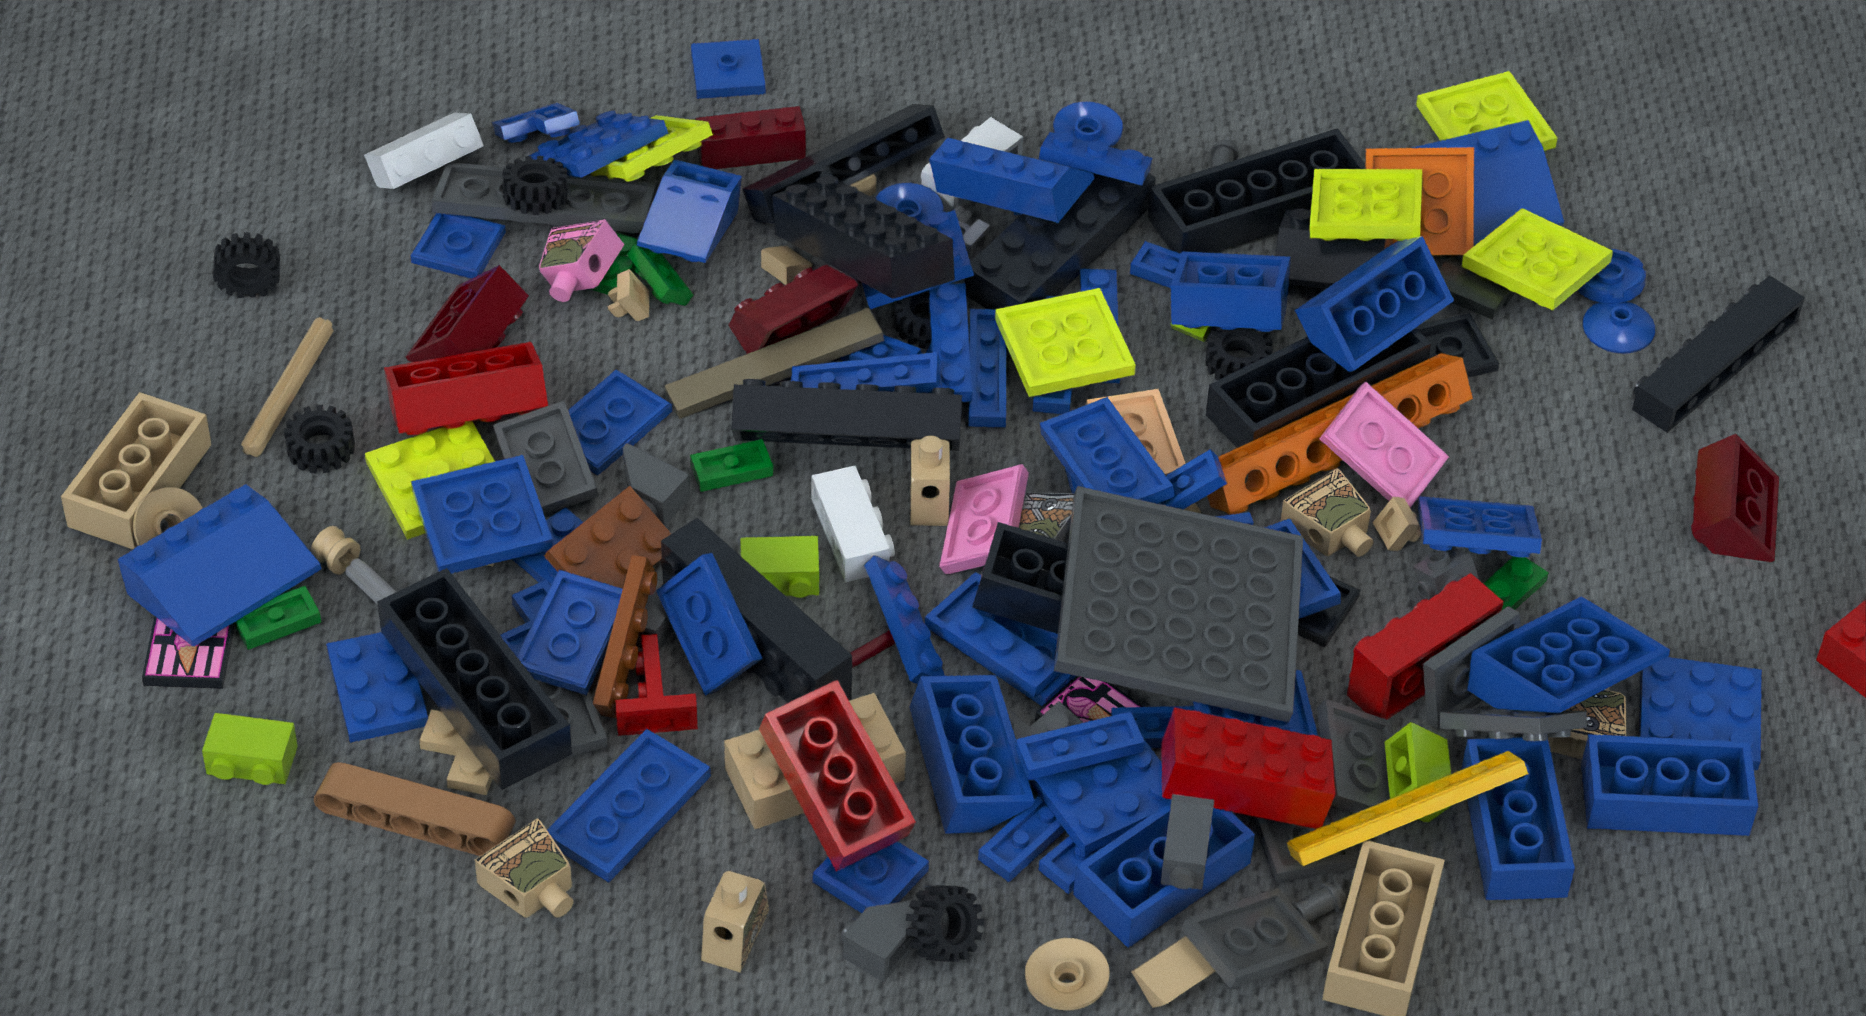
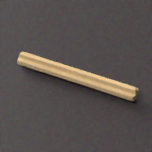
[242,317,333,457]

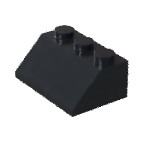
[1275,208,1393,289]

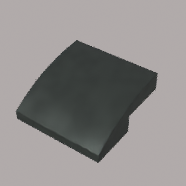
[1439,256,1515,320]

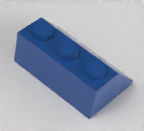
[1171,252,1291,332]

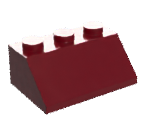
[692,106,806,169]
[405,265,529,362]
[728,265,858,354]
[1691,433,1779,562]

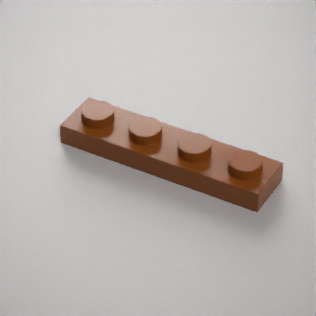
[593,555,657,718]

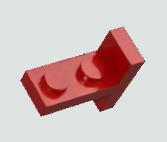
[615,634,698,736]

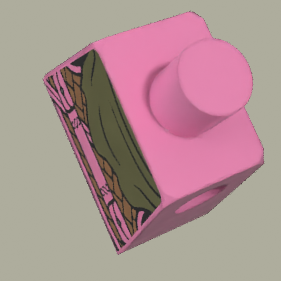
[539,220,624,302]

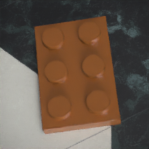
[544,486,671,589]

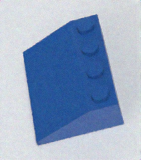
[1412,120,1564,257]
[117,484,321,647]
[1468,596,1670,713]

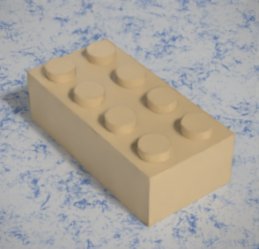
[61,392,211,549]
[724,693,906,829]
[1322,840,1445,1016]

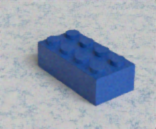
[1581,734,1758,836]
[1461,737,1575,900]
[1073,802,1255,948]

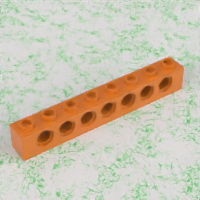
[1207,353,1473,515]

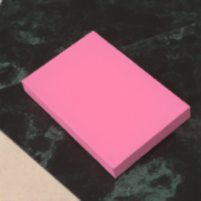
[1319,382,1449,508]
[939,464,1029,574]

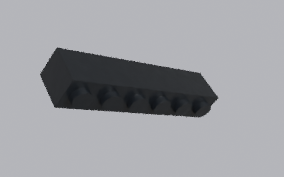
[742,104,945,224]
[1632,275,1805,433]

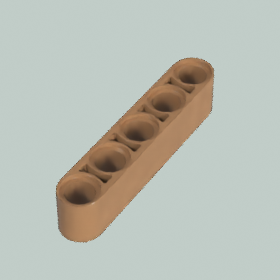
[313,762,516,856]

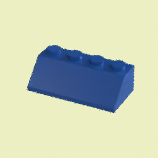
[929,138,1094,223]
[1295,236,1454,372]
[909,675,1035,834]

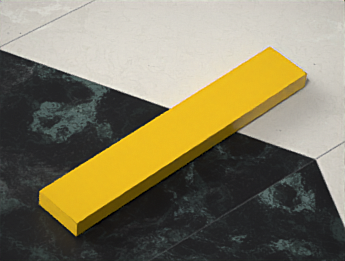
[1287,751,1528,866]

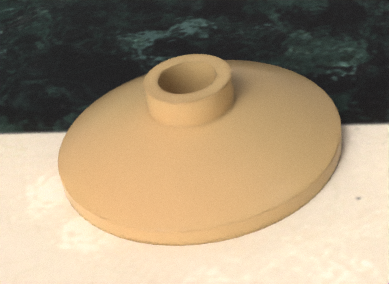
[133,487,202,546]
[1025,938,1109,1010]

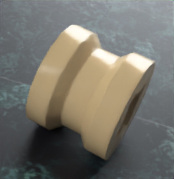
[311,526,361,575]

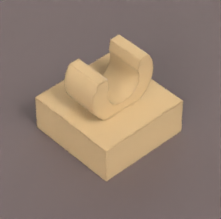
[608,269,649,321]
[1373,496,1422,551]

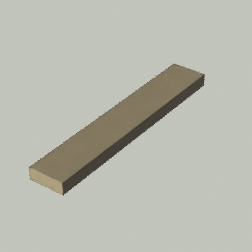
[665,308,884,419]

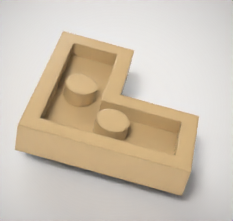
[420,710,493,795]

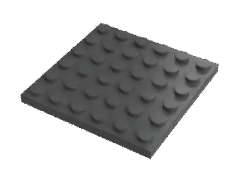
[1054,486,1303,722]

